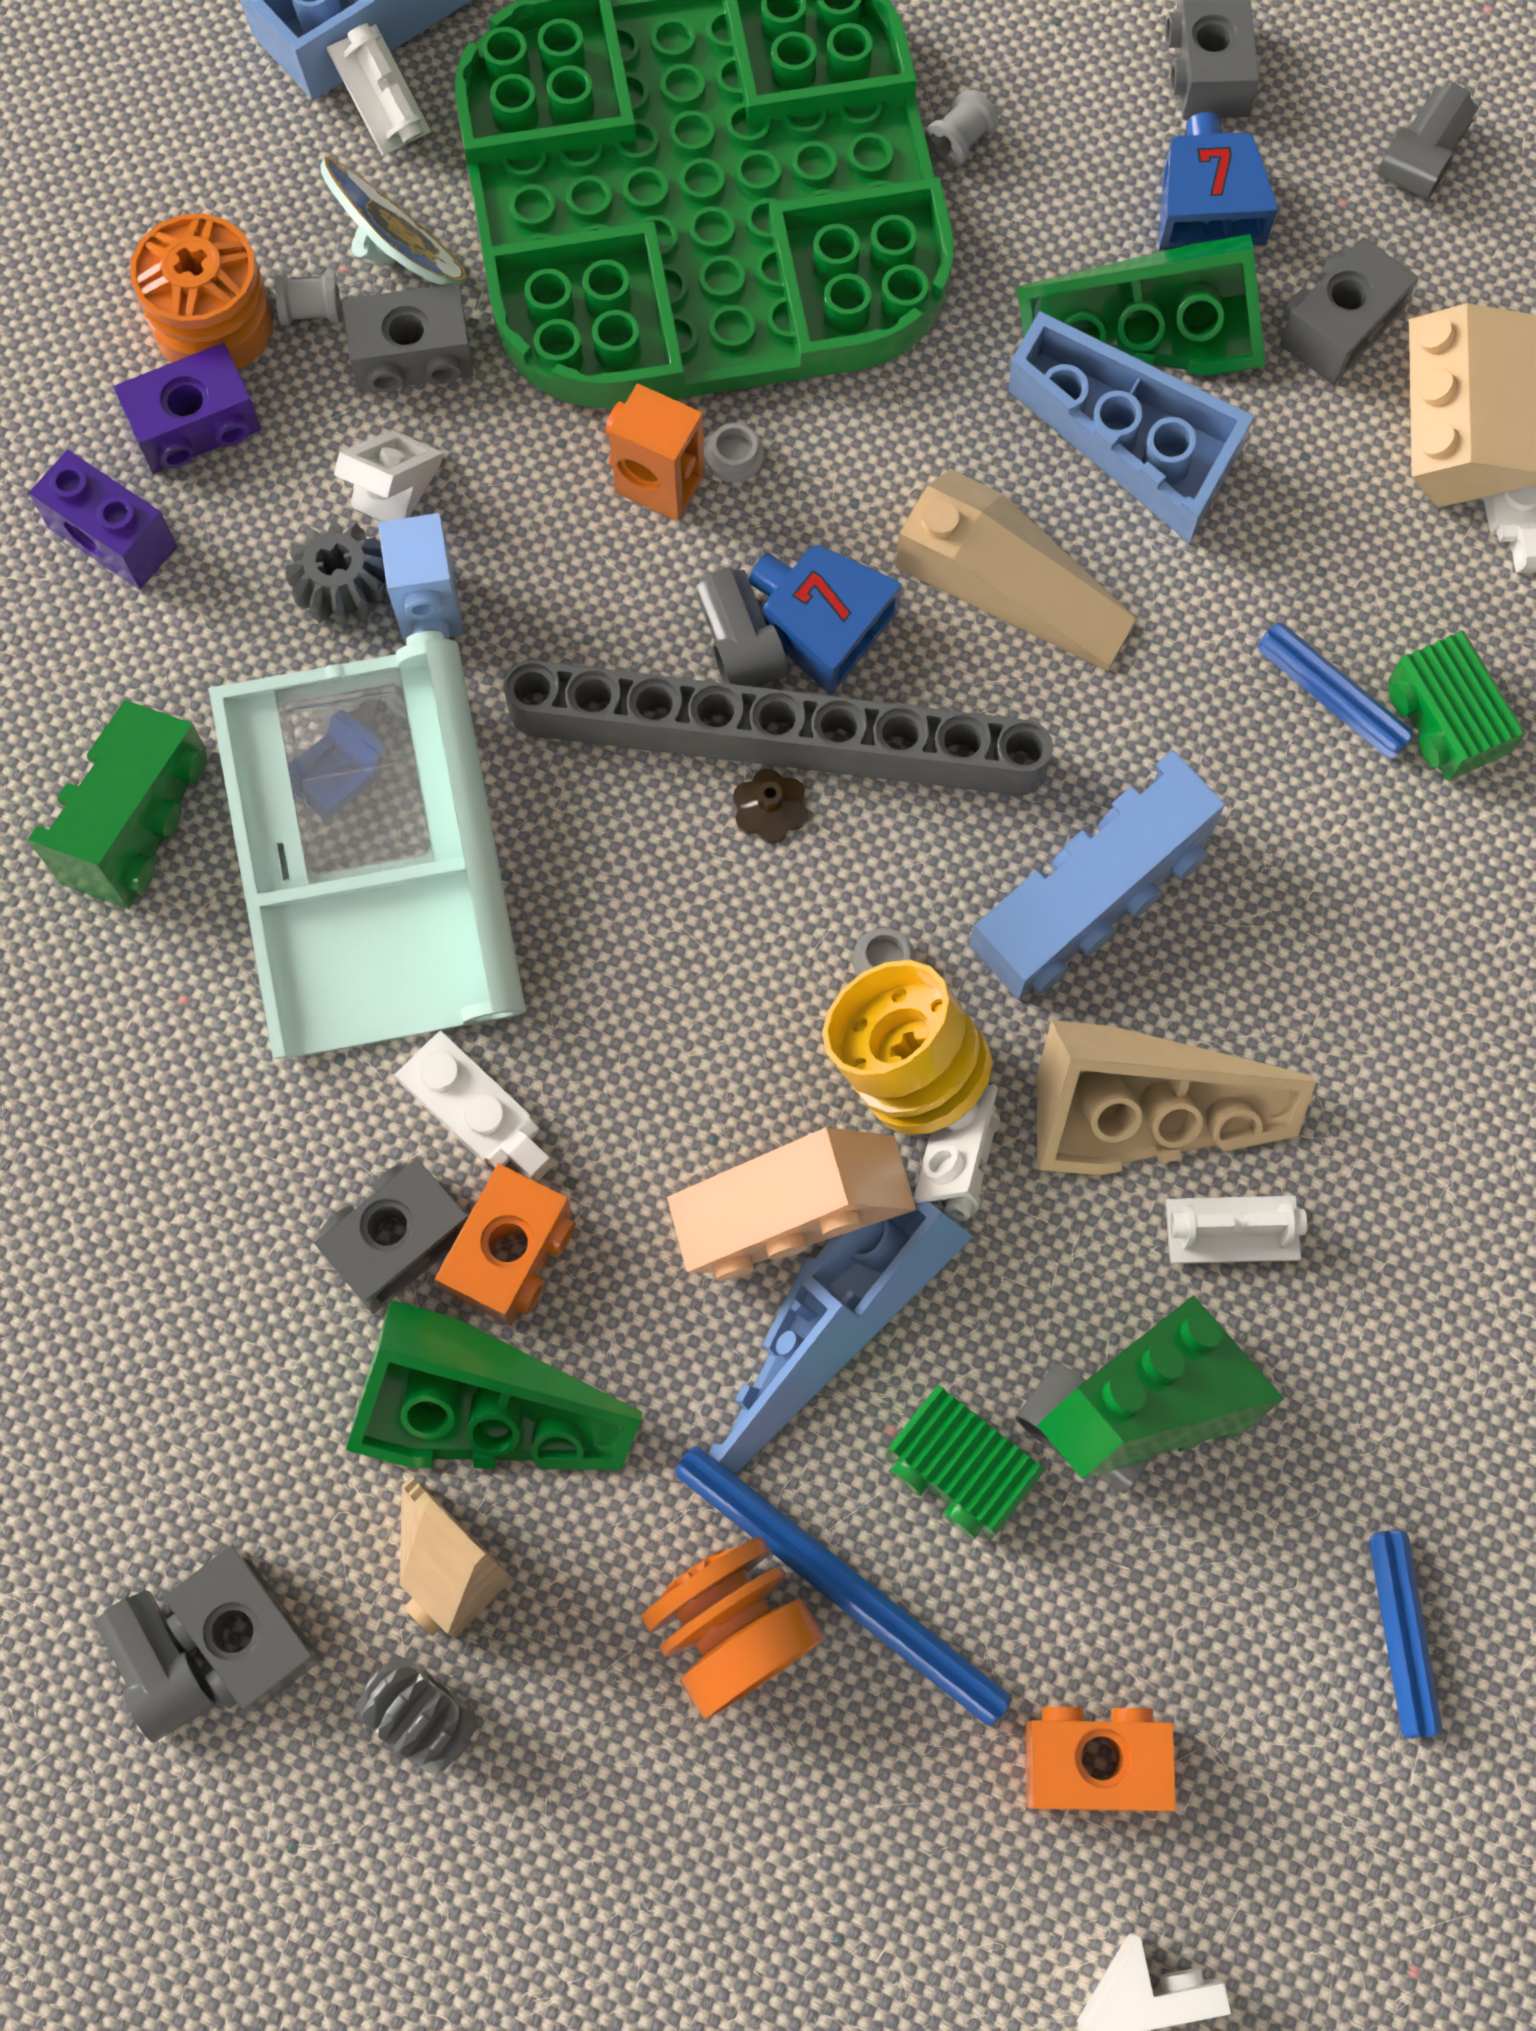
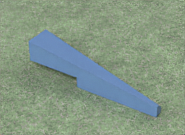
[709,1186,974,1474]

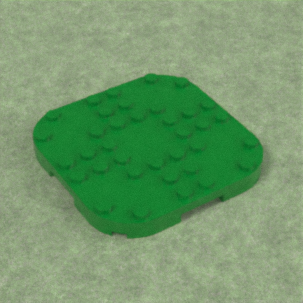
[455,0,953,408]

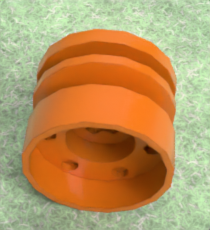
[130,213,273,370]
[641,1536,826,1721]

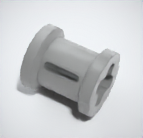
[925,89,999,168]
[275,270,341,326]

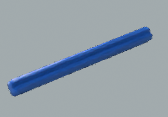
[675,1446,1012,1726]

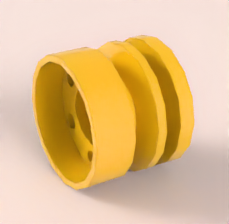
[822,960,993,1135]

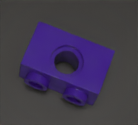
[113,342,262,474]
[28,449,178,590]

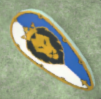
[320,157,467,286]

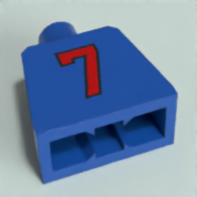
[1158,112,1278,250]
[749,545,902,695]

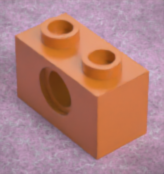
[605,383,705,521]
[435,1163,576,1326]
[1025,1707,1176,1811]

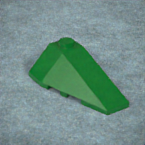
[1017,234,1266,376]

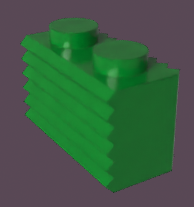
[1388,630,1526,781]
[885,1385,1045,1540]

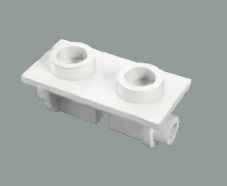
[326,23,431,156]
[913,1084,1000,1221]
[1165,1196,1307,1264]

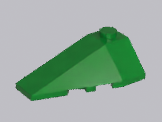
[345,1300,642,1470]

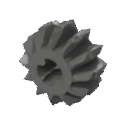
[285,519,387,628]
[356,1658,479,1773]

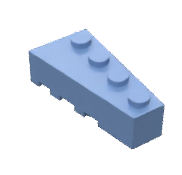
[240,0,472,101]
[1008,311,1254,544]
[969,749,1225,1001]

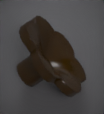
[733,769,808,844]

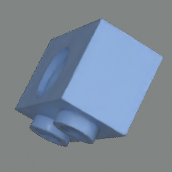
[378,513,464,644]

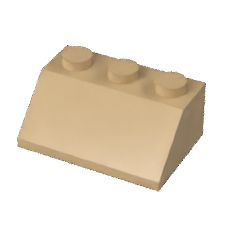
[1409,303,1536,508]

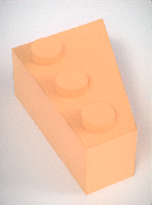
[667,1127,917,1281]

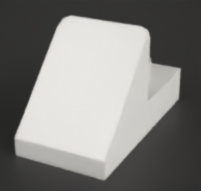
[334,430,444,521]
[1077,1933,1231,2031]

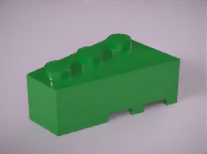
[27,700,207,909]
[1037,1295,1284,1479]

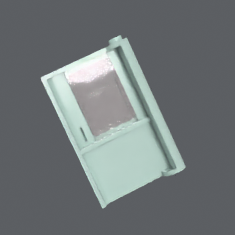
[208,631,526,1059]

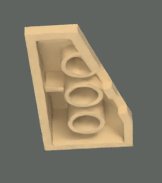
[895,469,1137,671]
[1036,1020,1316,1175]
[400,1476,514,1638]

